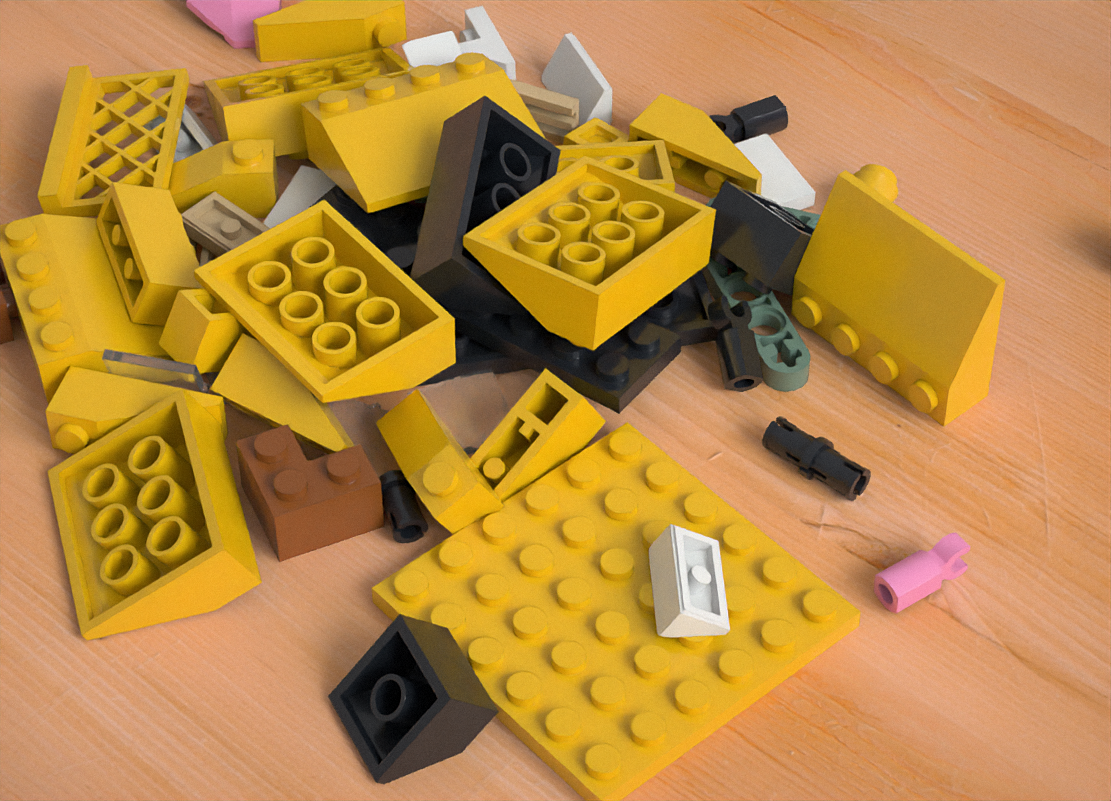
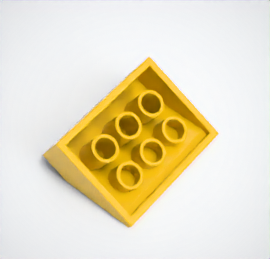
[203,46,414,159]
[301,52,546,213]
[463,156,716,351]
[791,170,1006,427]
[194,200,456,403]
[0,214,183,405]
[47,388,262,641]

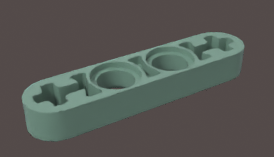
[701,257,811,392]

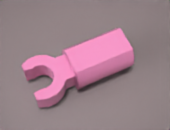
[874,532,970,613]

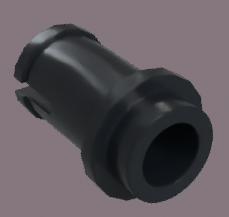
[379,470,428,543]

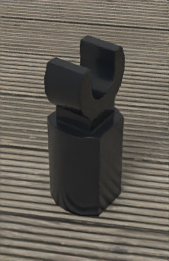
[709,95,788,144]
[708,295,763,392]

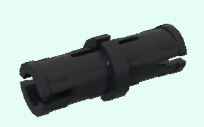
[762,416,871,501]

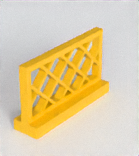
[37,65,190,217]

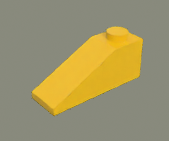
[253,0,407,62]
[629,93,762,199]
[138,139,279,218]
[158,288,257,375]
[210,333,355,455]
[45,366,228,454]
[470,368,606,503]
[375,389,505,534]

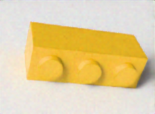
[96,182,204,326]

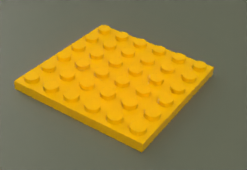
[371,422,861,801]

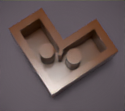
[236,424,384,562]

